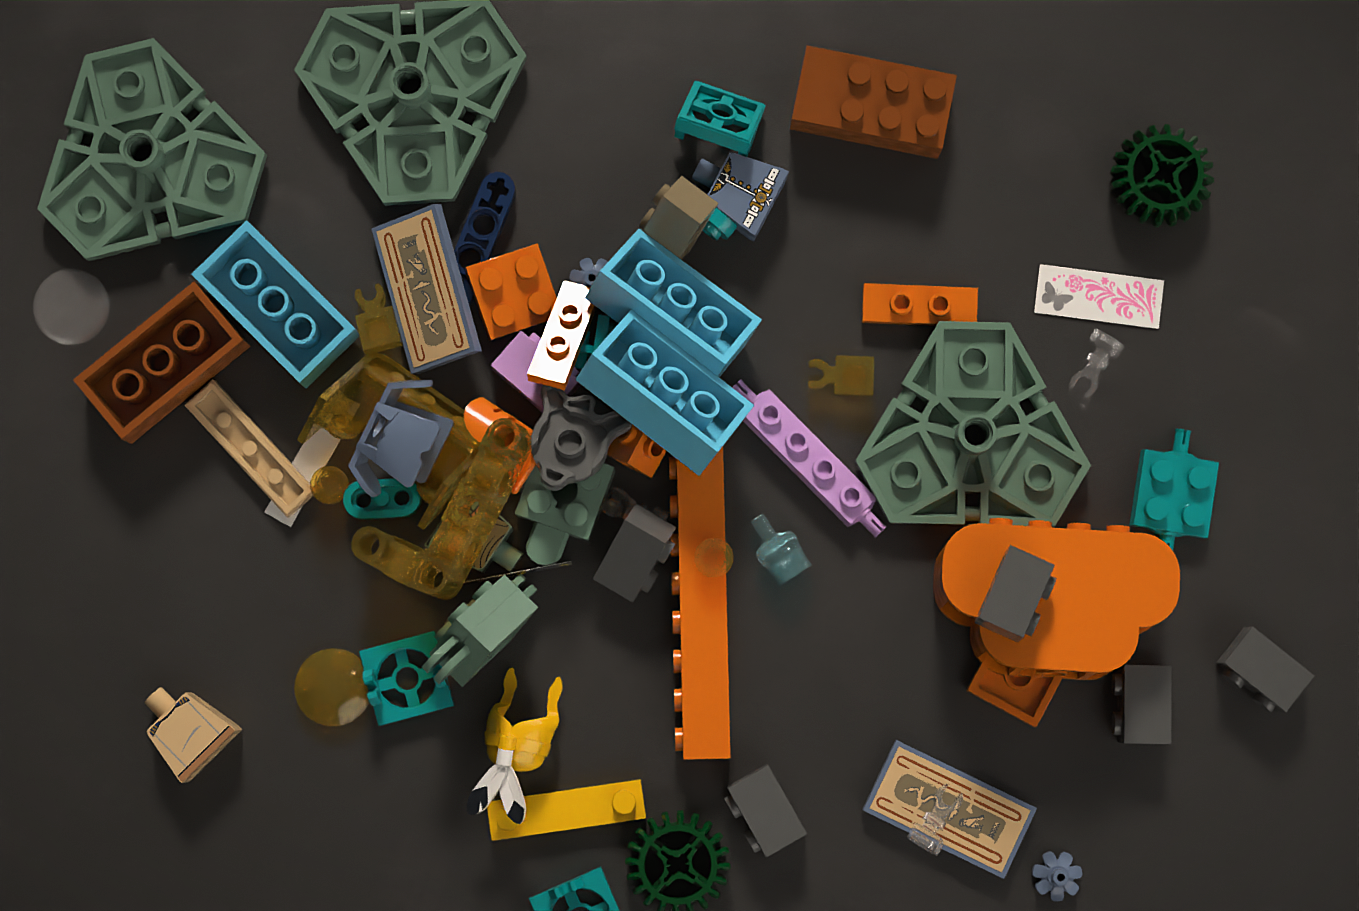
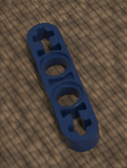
[454,172,516,307]

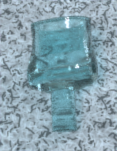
[751,514,812,586]

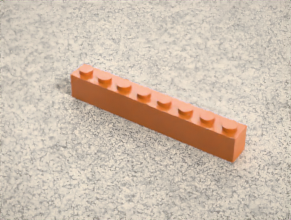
[669,447,730,759]

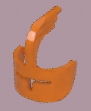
[464,397,536,494]

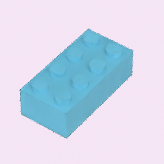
[191,220,361,388]
[585,229,762,377]
[575,309,754,476]

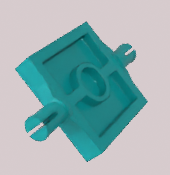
[1129,429,1219,550]

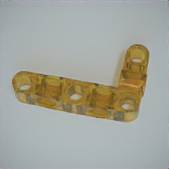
[351,418,531,600]

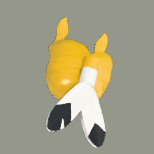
[467,668,563,824]

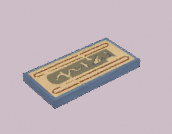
[372,204,482,374]
[862,740,1037,879]

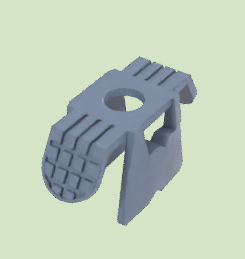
[348,380,454,497]

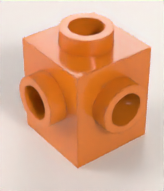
[607,425,666,478]

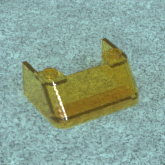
[297,352,493,530]

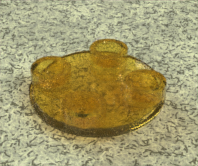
[295,648,370,726]

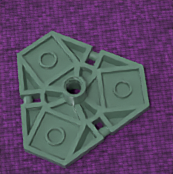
[294,0,527,206]
[37,38,267,261]
[854,321,1091,527]

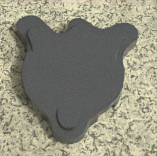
[531,385,633,491]

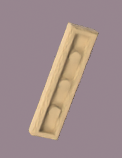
[185,379,318,518]

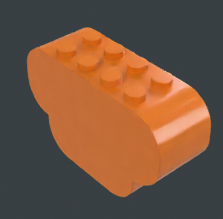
[933,518,1180,680]

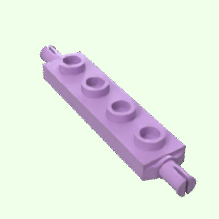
[732,379,887,538]

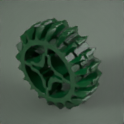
[1110,124,1214,227]
[625,810,731,911]

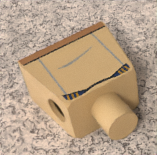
[144,687,242,783]

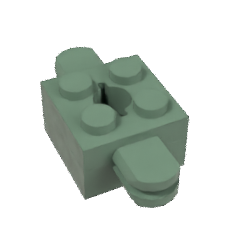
[515,463,615,566]
[422,573,538,687]

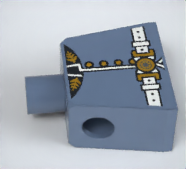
[692,153,789,242]

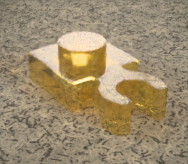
[355,284,403,355]
[807,355,874,397]

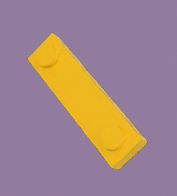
[487,779,646,841]

